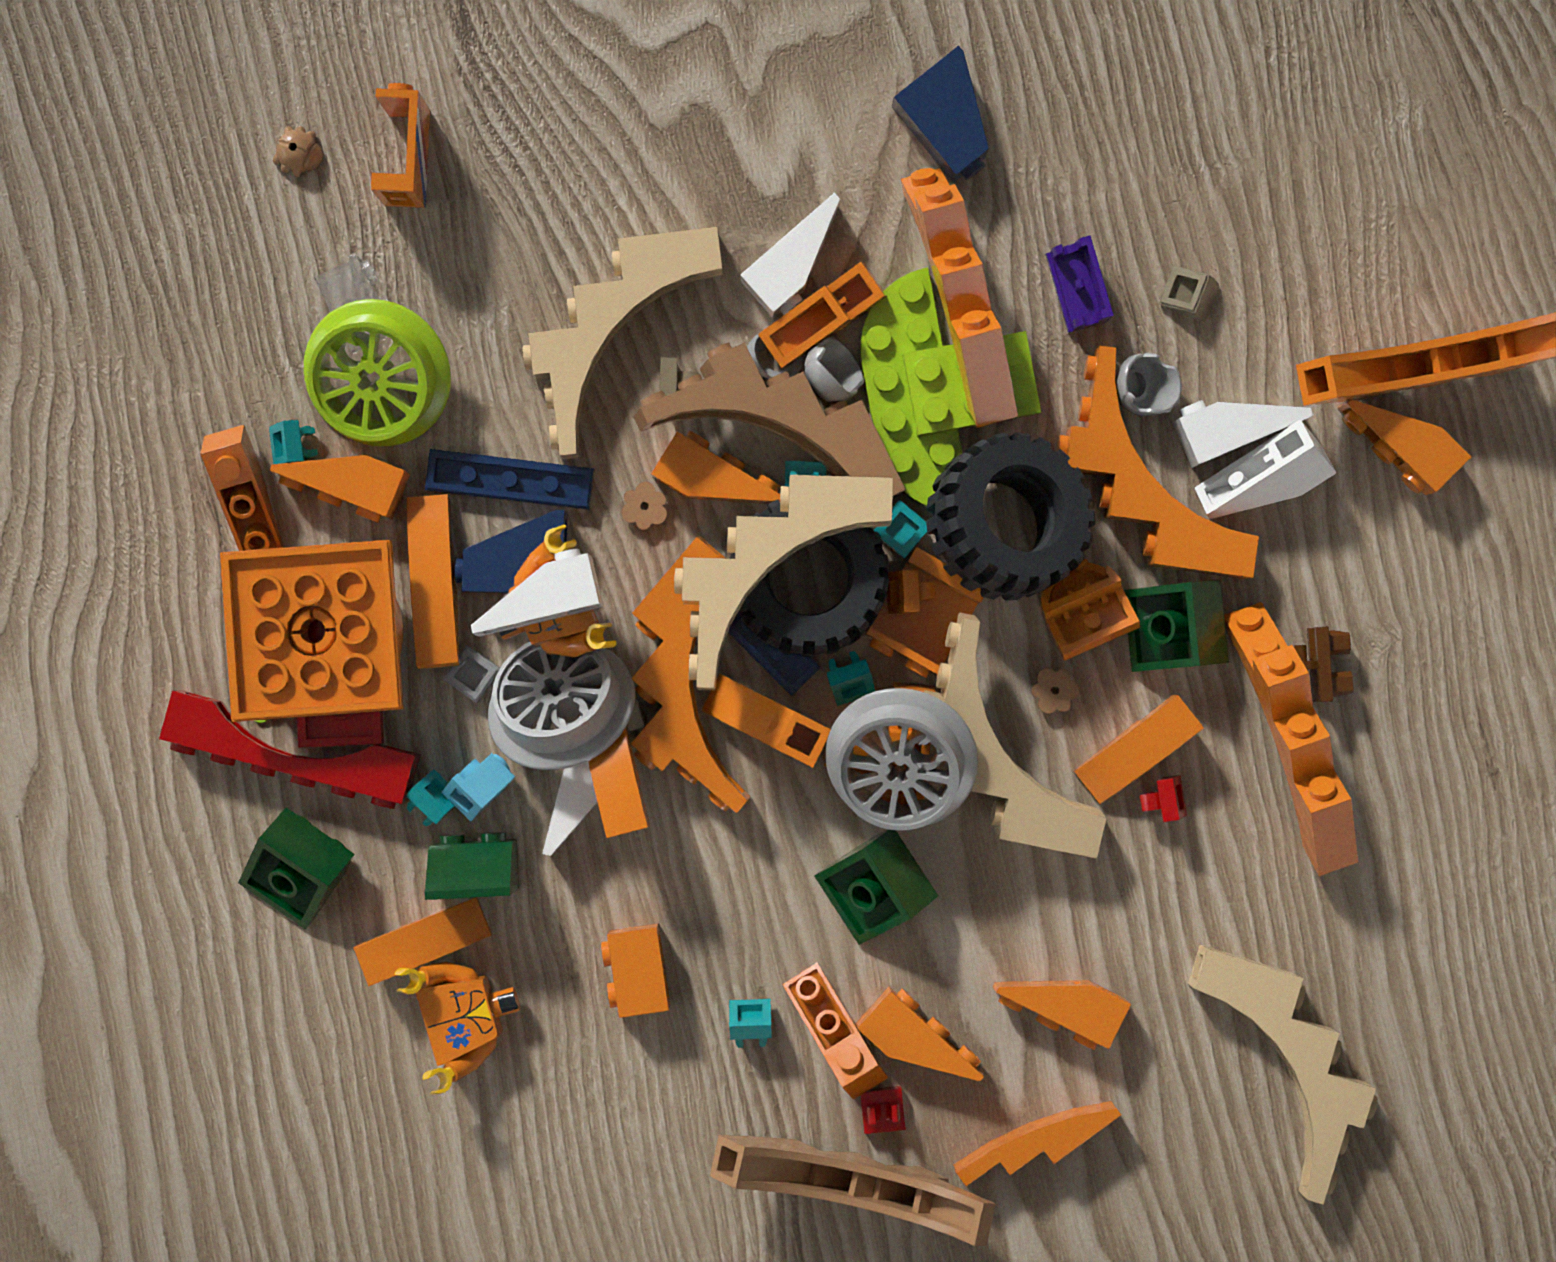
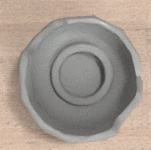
[804,337,864,403]
[1115,353,1182,416]

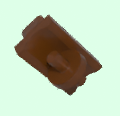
[1294,626,1354,702]

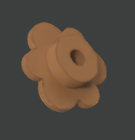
[621,482,667,530]
[1031,668,1080,713]

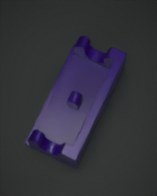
[1045,235,1114,333]

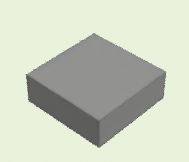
[443,645,500,703]

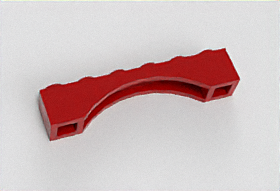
[159,690,421,809]

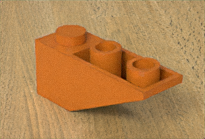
[1338,399,1471,495]
[200,425,284,551]
[651,430,781,504]
[270,455,411,523]
[701,674,831,768]
[782,963,889,1100]
[993,980,1131,1050]
[856,986,984,1081]

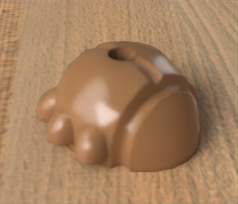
[273,126,323,177]

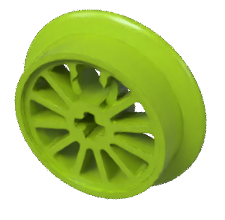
[303,299,451,447]

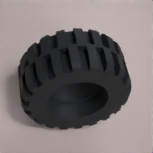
[926,432,1095,601]
[730,499,889,657]

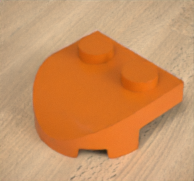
[1041,559,1140,661]

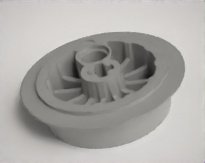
[488,642,635,770]
[825,688,978,830]

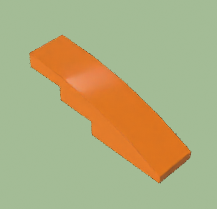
[407,494,459,669]
[953,1101,1122,1186]

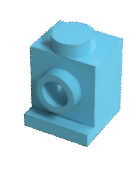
[441,753,515,822]

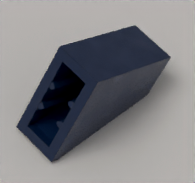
[892,45,989,183]
[455,510,568,594]

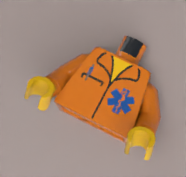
[499,525,616,658]
[395,961,520,1095]

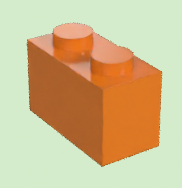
[601,923,671,1018]

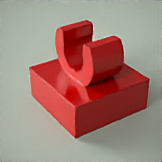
[1140,775,1187,822]
[860,1086,906,1134]

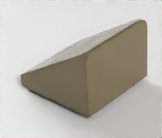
[1159,266,1219,322]

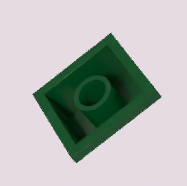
[1124,580,1229,672]
[238,807,355,930]
[814,829,939,945]
[425,832,519,900]

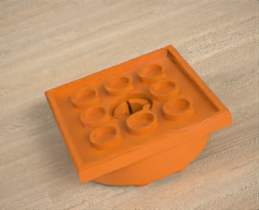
[220,540,404,722]

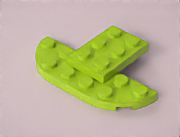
[860,267,1041,507]

